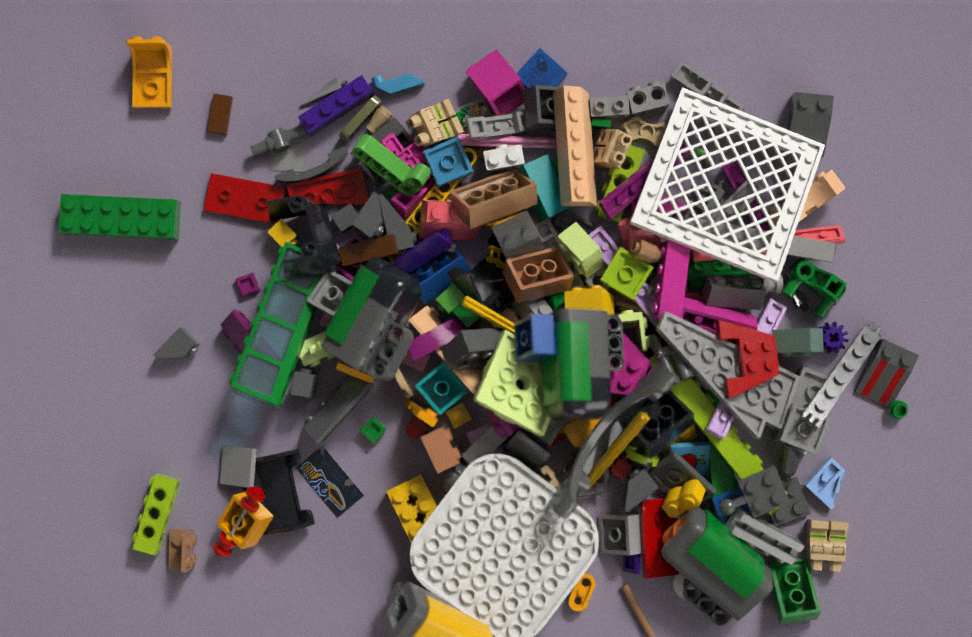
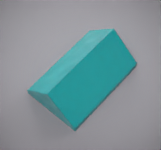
[519,154,572,222]

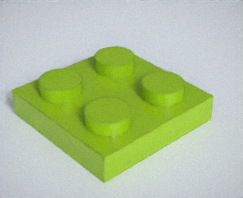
[599,247,654,301]

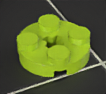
[621,441,659,467]

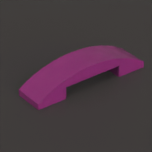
[407,317,479,362]

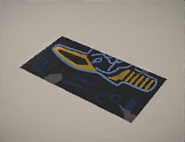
[296,446,364,517]

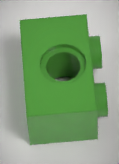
[436,284,465,315]

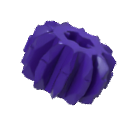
[819,322,849,354]

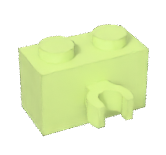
[300,331,336,368]

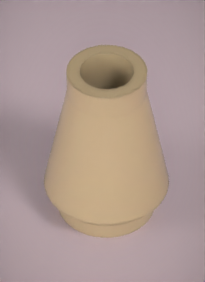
[366,106,394,134]

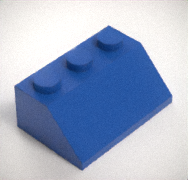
[406,247,471,304]

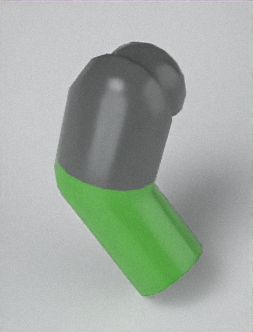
[693,147,715,169]

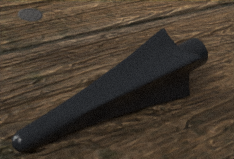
[780,270,810,312]

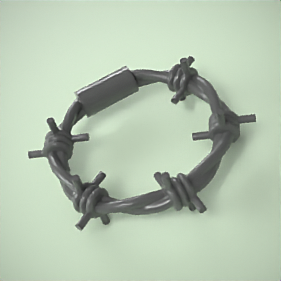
[556,450,610,498]

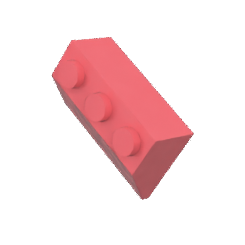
[419,200,482,241]

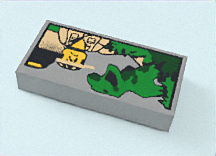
[450,97,491,128]

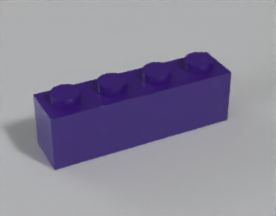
[298,75,374,136]

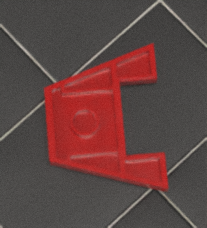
[715,320,780,399]

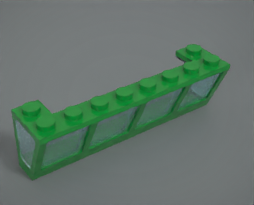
[229,242,324,409]

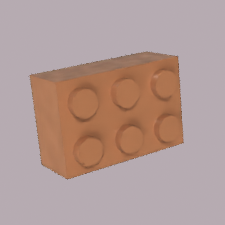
[502,246,574,304]
[421,426,462,474]

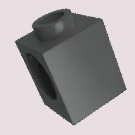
[331,204,358,233]

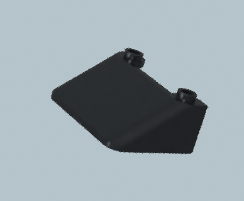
[447,232,515,314]
[243,449,315,536]

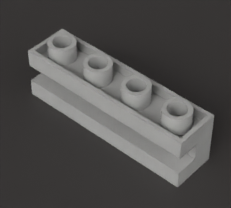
[725,507,805,565]

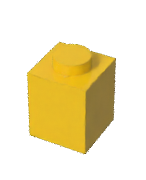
[268,219,299,247]

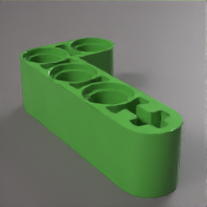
[352,134,431,196]

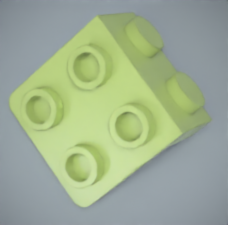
[618,310,650,355]

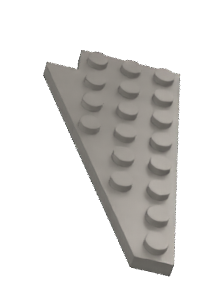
[656,311,800,439]

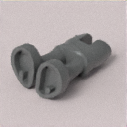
[648,334,696,387]

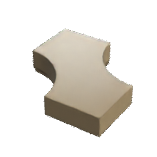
[621,115,667,149]

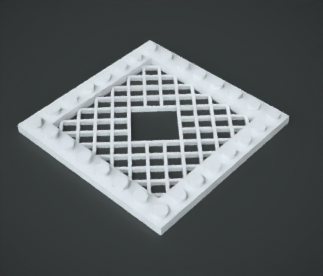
[630,87,825,283]

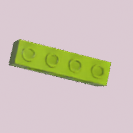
[595,145,645,224]
[132,473,181,556]

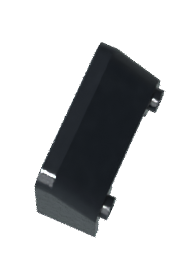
[267,195,341,281]

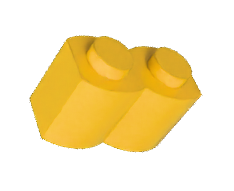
[662,479,706,517]

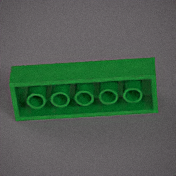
[58,194,181,240]

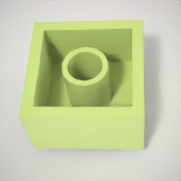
[558,222,605,279]

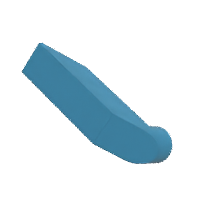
[371,73,425,96]

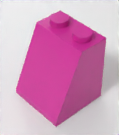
[465,49,526,116]

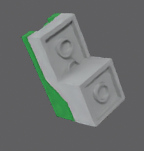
[771,367,831,455]

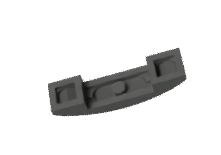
[274,147,348,183]

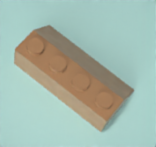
[450,167,537,229]

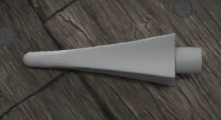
[301,76,348,106]

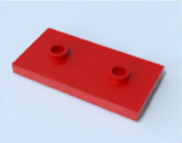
[204,173,287,224]
[639,497,679,579]

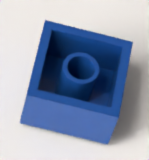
[514,314,555,363]

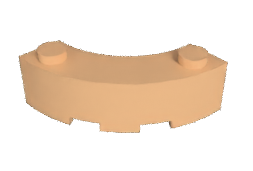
[769,170,845,226]

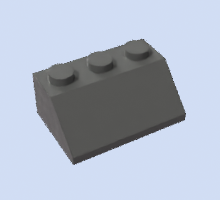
[350,117,414,188]
[352,192,387,239]

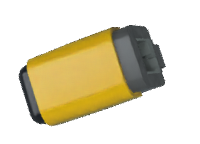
[381,582,495,637]

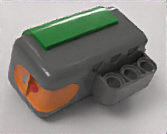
[662,507,773,626]

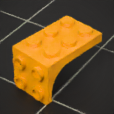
[126,36,172,108]

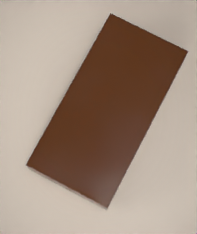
[207,94,233,135]

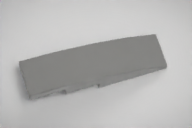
[671,61,745,111]

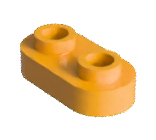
[568,573,595,611]

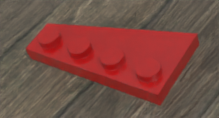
[287,168,369,205]

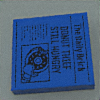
[517,48,568,89]

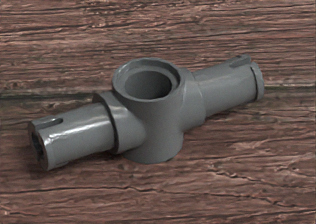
[250,124,307,157]

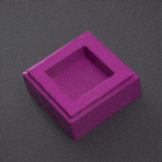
[235,272,260,297]

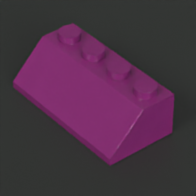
[220,309,282,384]

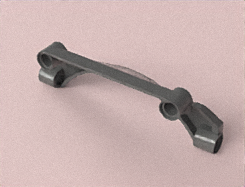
[550,363,678,520]

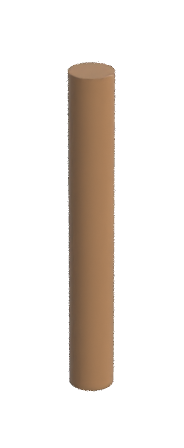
[621,584,655,637]

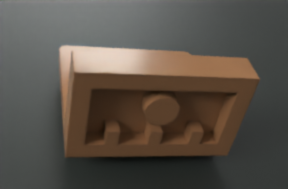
[168,529,197,573]

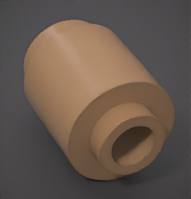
[630,239,661,263]

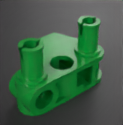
[782,257,847,319]

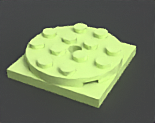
[473,330,550,437]

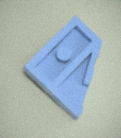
[803,456,845,510]

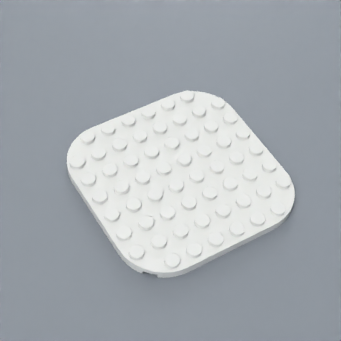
[410,453,599,637]

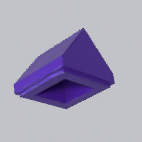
[623,553,641,574]

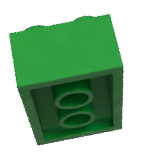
[768,557,821,625]

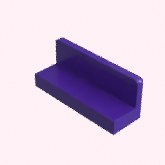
[394,228,453,274]

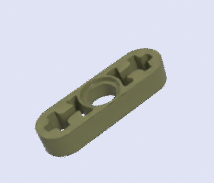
[338,95,383,143]

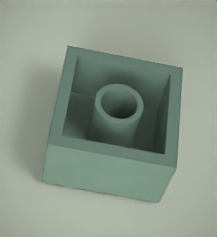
[772,328,824,357]

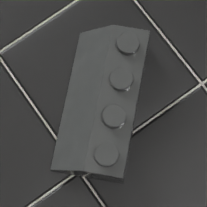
[304,374,374,445]

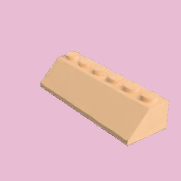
[553,86,597,207]
[409,306,486,408]

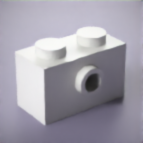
[483,144,525,173]

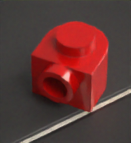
[406,416,429,439]
[609,454,633,482]

